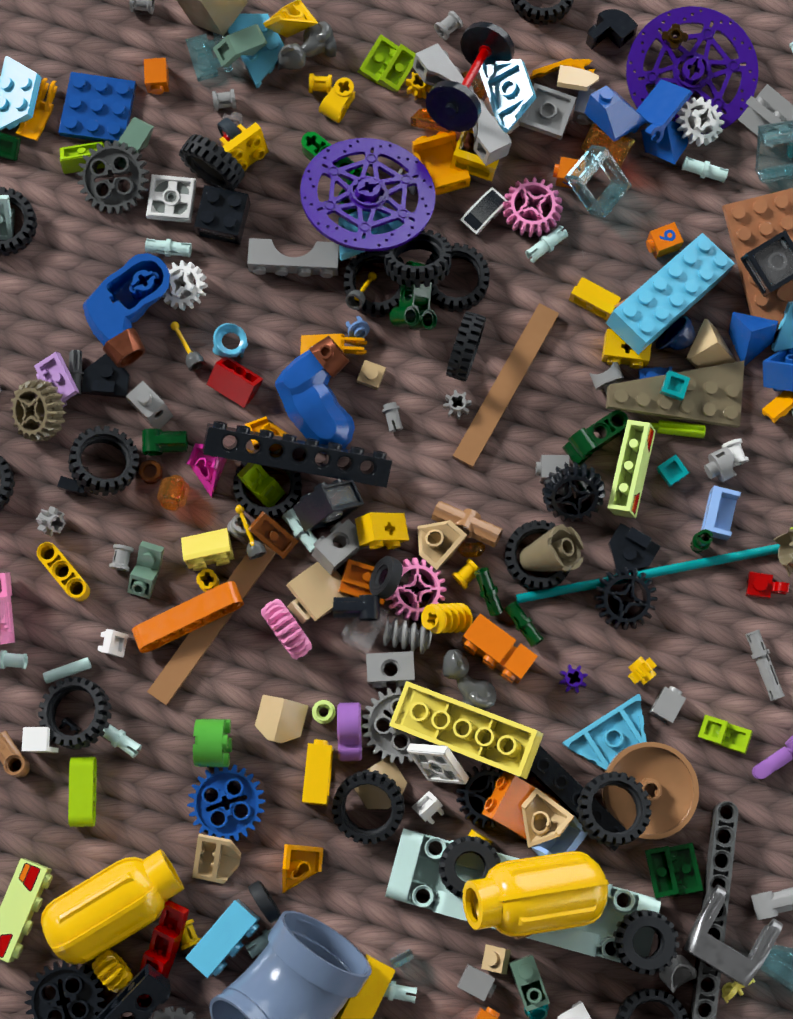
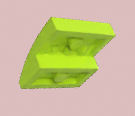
[357,34,416,92]

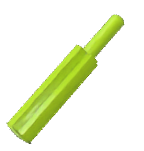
[641,420,706,439]

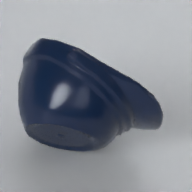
[656,316,695,350]

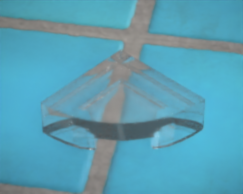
[221,112,244,126]

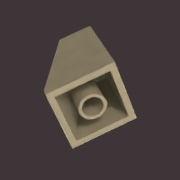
[177,0,248,36]

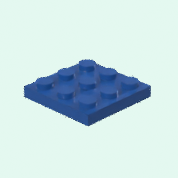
[58,72,137,144]

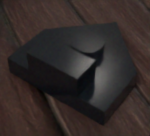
[81,354,130,398]
[608,523,661,574]

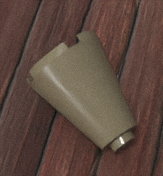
[519,524,584,572]

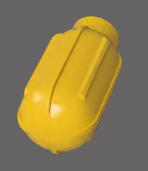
[41,849,184,964]
[462,851,609,937]

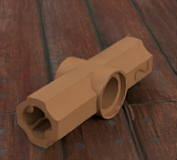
[431,501,503,547]

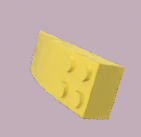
[389,681,543,780]

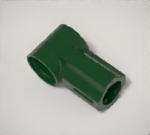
[142,429,188,456]

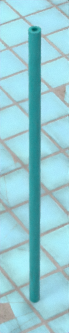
[516,544,780,603]

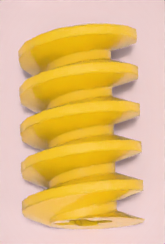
[421,603,473,634]

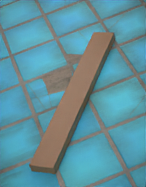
[453,303,559,468]
[147,540,276,706]

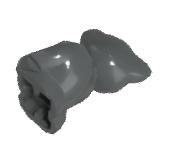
[278,21,337,70]
[443,649,497,710]

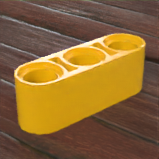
[36,542,90,602]

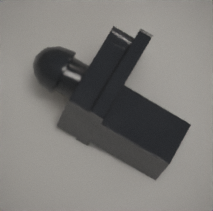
[57,466,93,497]

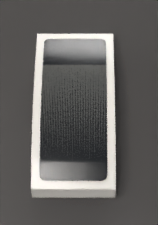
[460,187,508,235]

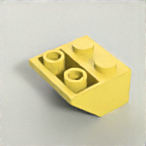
[181,528,234,571]

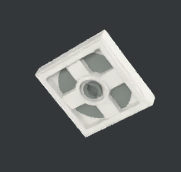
[146,174,197,223]
[407,743,469,784]

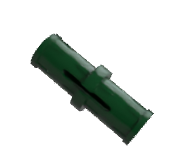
[690,529,713,553]
[474,567,504,616]
[504,601,544,647]

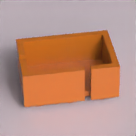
[461,613,538,684]

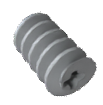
[383,616,433,654]

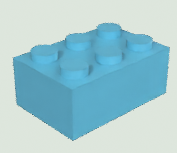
[185,899,261,978]

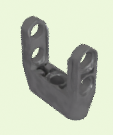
[684,885,783,987]

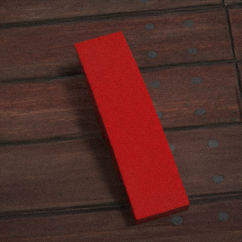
[139,900,189,999]

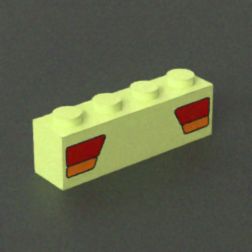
[607,420,656,518]
[0,858,53,963]

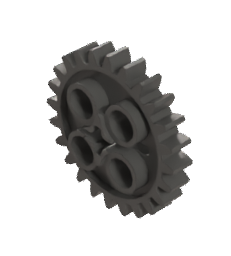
[77,140,150,214]

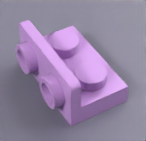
[34,352,79,407]

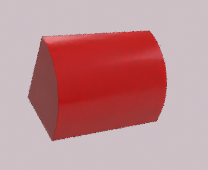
[206,357,263,408]

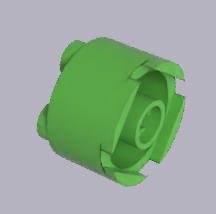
[193,719,232,767]

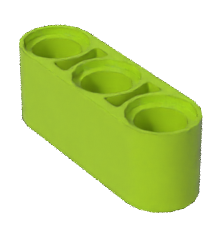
[68,757,97,827]

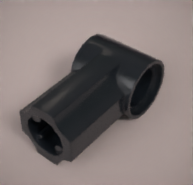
[333,595,380,621]

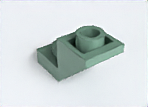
[213,24,267,68]
[118,117,154,168]
[127,541,164,599]

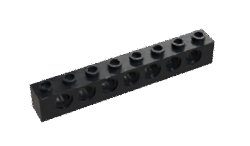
[202,421,392,488]

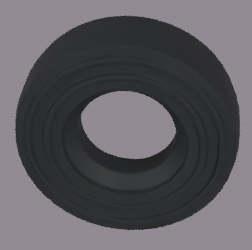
[369,556,403,599]
[248,880,281,923]

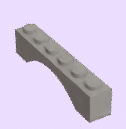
[413,43,512,166]

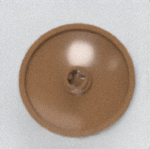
[602,742,699,839]

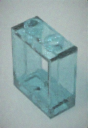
[565,145,632,218]

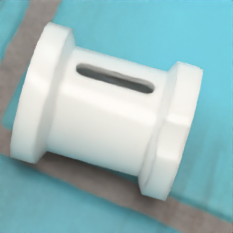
[722,438,749,467]

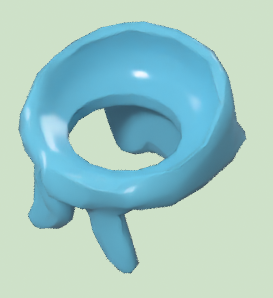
[213,323,248,358]

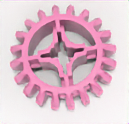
[503,177,563,237]
[385,558,447,621]
[261,599,312,660]

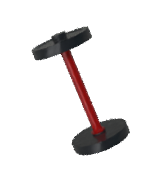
[425,21,515,132]

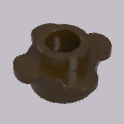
[662,23,688,49]

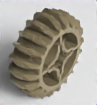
[10,379,67,442]

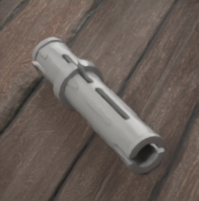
[745,630,785,701]

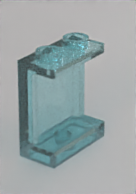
[755,120,793,183]

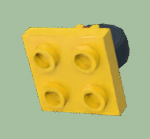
[217,118,269,171]

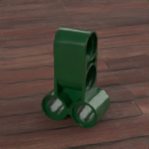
[390,261,437,331]
[563,410,628,466]

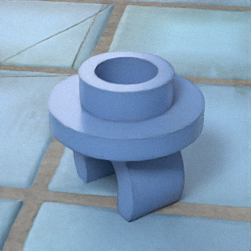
[346,316,370,338]

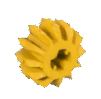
[92,949,133,993]

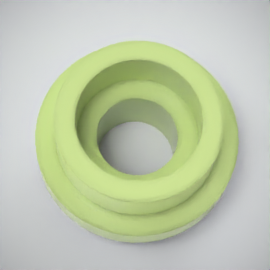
[312,700,336,724]

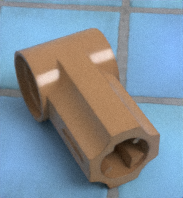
[0,731,30,778]

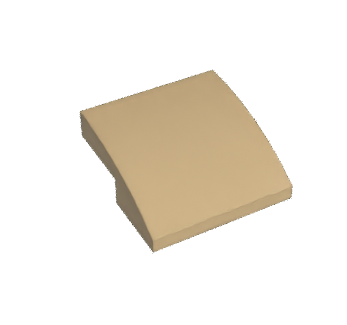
[286,562,351,621]

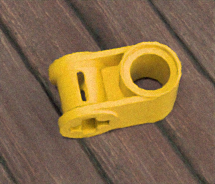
[318,77,355,123]

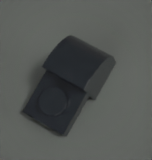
[586,9,638,50]

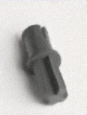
[69,350,84,396]

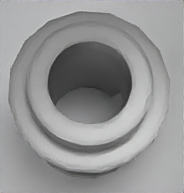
[382,402,403,432]

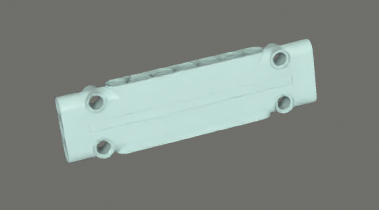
[385,828,661,963]

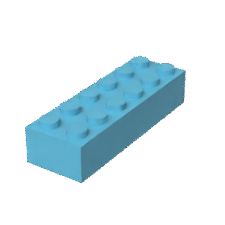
[606,233,735,355]

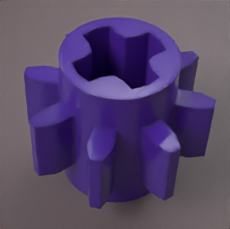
[558,664,588,694]

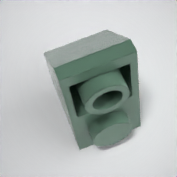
[509,954,550,1012]

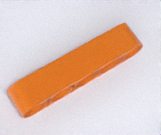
[132,581,244,653]

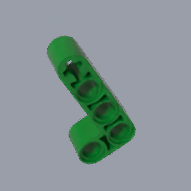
[301,132,371,214]

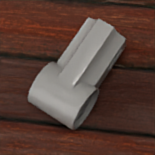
[751,887,793,920]

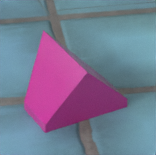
[187,443,227,498]

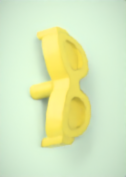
[722,978,755,1003]

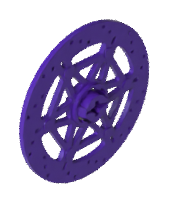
[626,6,759,135]
[300,138,435,252]

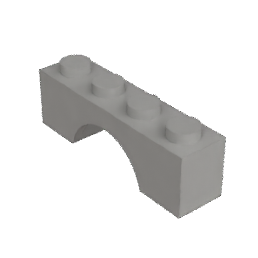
[247,238,340,278]

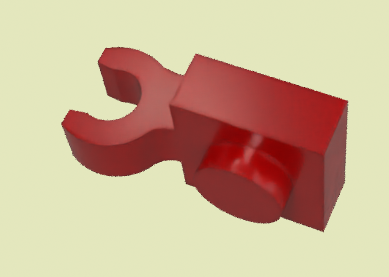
[746,572,790,599]

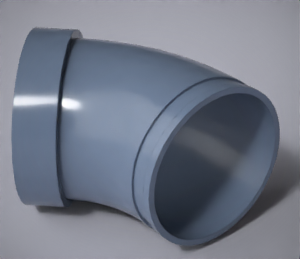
[209,911,372,1019]

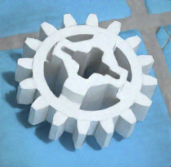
[676,97,724,146]
[163,260,208,311]

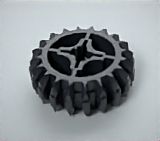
[542,462,605,523]
[593,566,658,630]
[456,763,511,829]

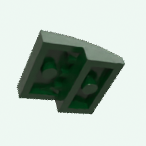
[645,842,704,899]

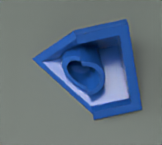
[641,121,689,164]
[728,312,778,367]

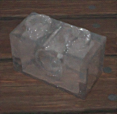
[341,607,389,655]

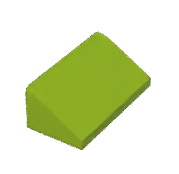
[60,141,105,174]

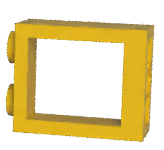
[450,128,508,181]
[302,739,334,806]

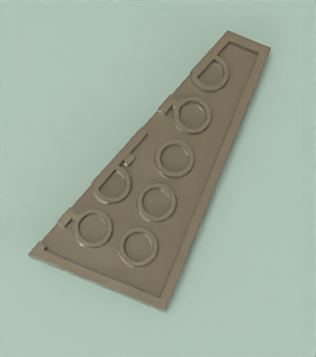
[606,361,744,428]

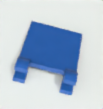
[631,79,693,143]

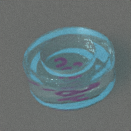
[389,949,415,969]

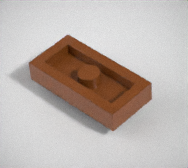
[248,511,299,559]

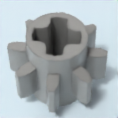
[443,390,471,420]
[36,506,66,537]

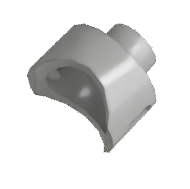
[589,362,624,395]
[704,447,737,482]
[659,955,697,993]

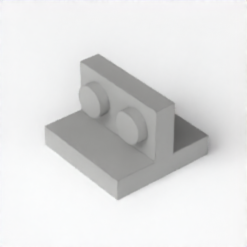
[519,83,577,140]
[738,84,793,148]

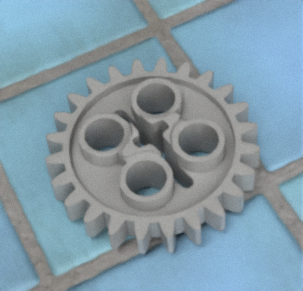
[361,686,434,764]

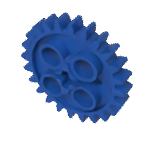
[187,765,266,841]

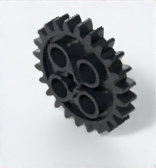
[25,960,106,1019]

